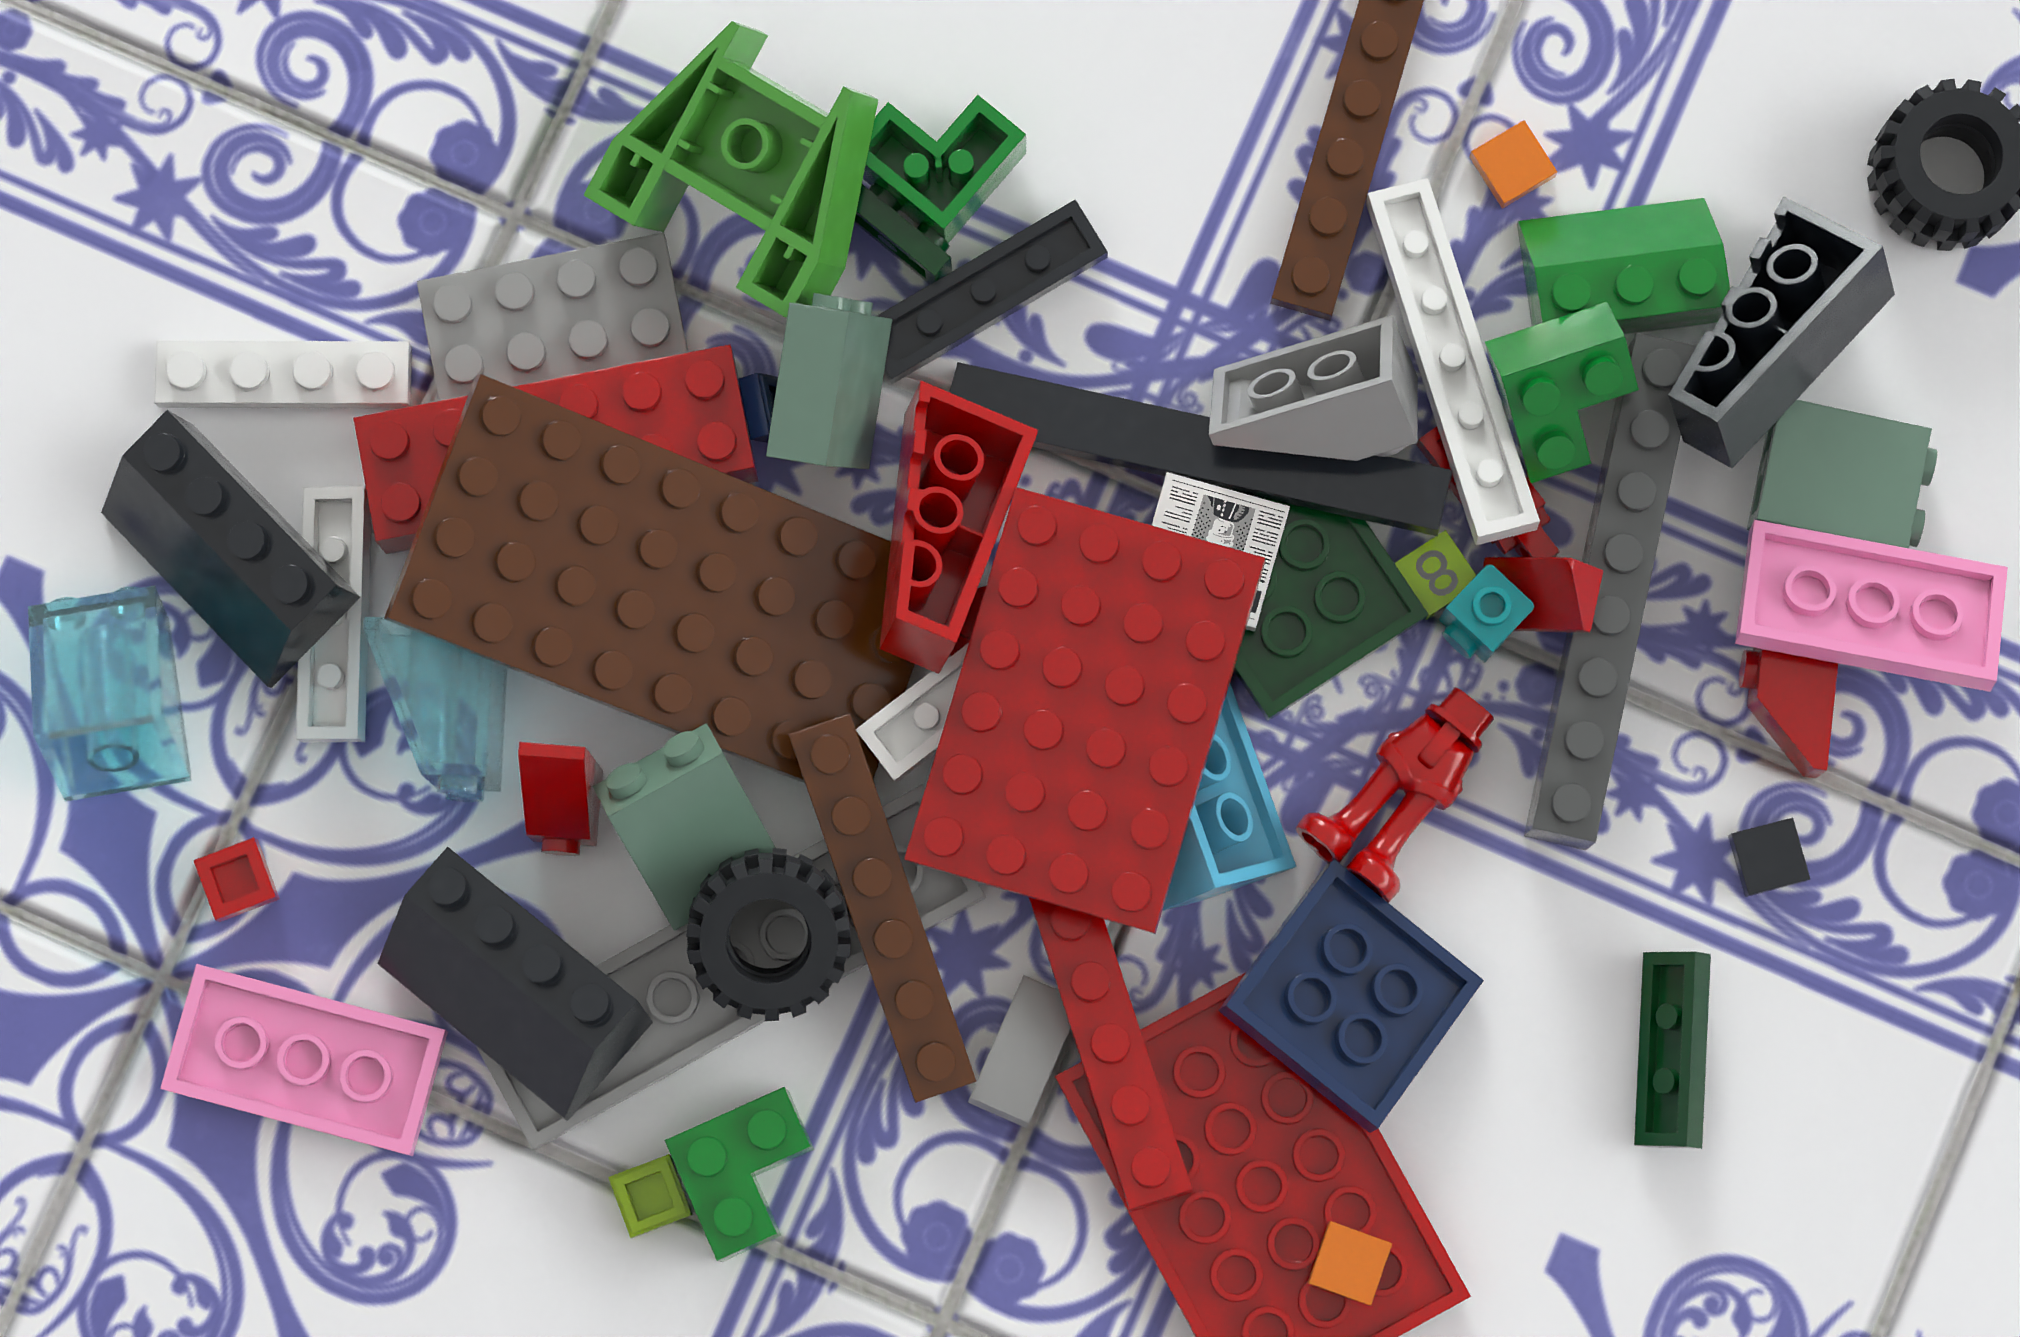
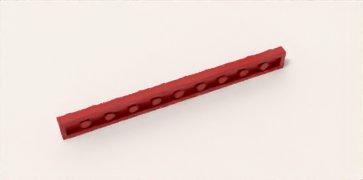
[950,586,1192,1212]

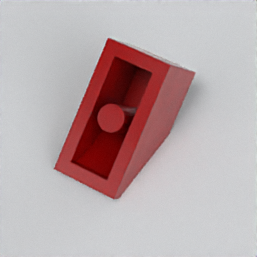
[1739,647,1838,778]

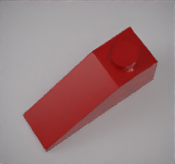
[518,742,603,856]

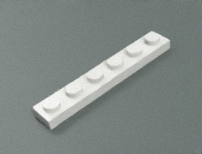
[1366,178,1540,546]

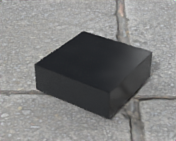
[1728,818,1810,897]

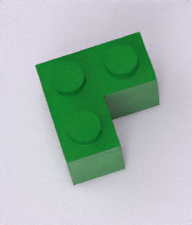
[863,95,1026,243]
[1485,302,1639,483]
[664,1087,814,1262]

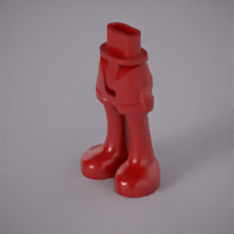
[1296,687,1494,903]

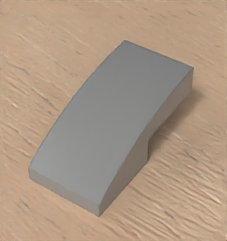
[968,975,1071,1128]

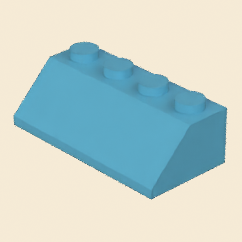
[1163,684,1296,911]

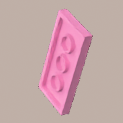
[1735,520,2008,692]
[160,964,448,1156]

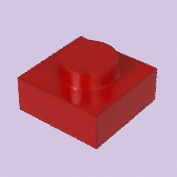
[193,837,280,922]

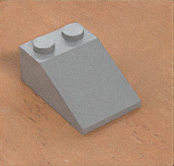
[1209,315,1418,461]

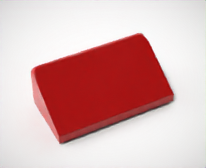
[1483,557,1603,633]

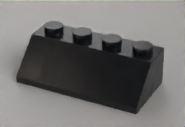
[101,410,360,688]
[378,847,653,1121]

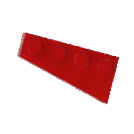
[879,380,1038,674]

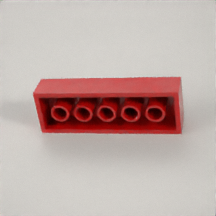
[353,344,759,554]

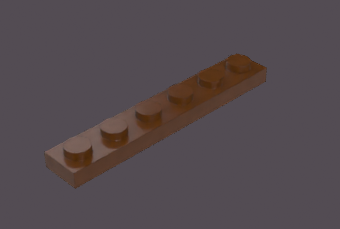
[1270,0,1424,321]
[788,713,977,1103]

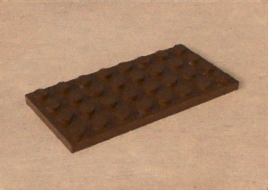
[384,374,915,783]

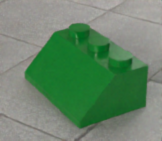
[1517,198,1730,334]

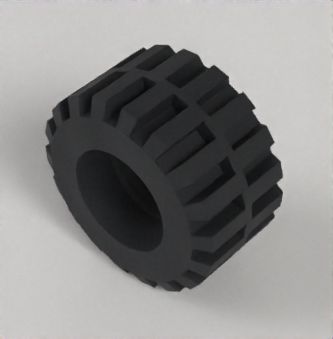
[1867,79,2020,251]
[686,848,851,1021]

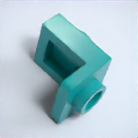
[1438,565,1534,663]

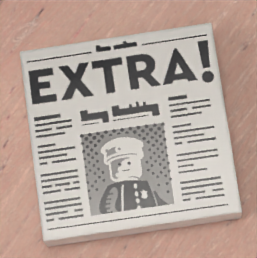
[1152,472,1290,631]

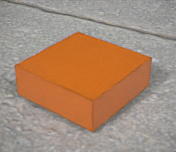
[1469,120,1558,209]
[1308,1221,1392,1306]

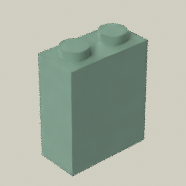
[766,293,892,469]
[1747,400,1937,548]
[593,723,776,931]

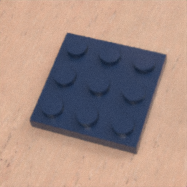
[1218,859,1484,1133]

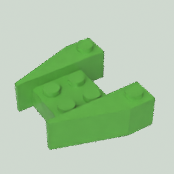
[584,21,878,318]

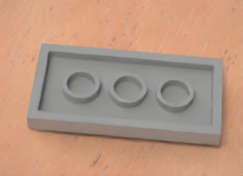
[417,232,688,401]

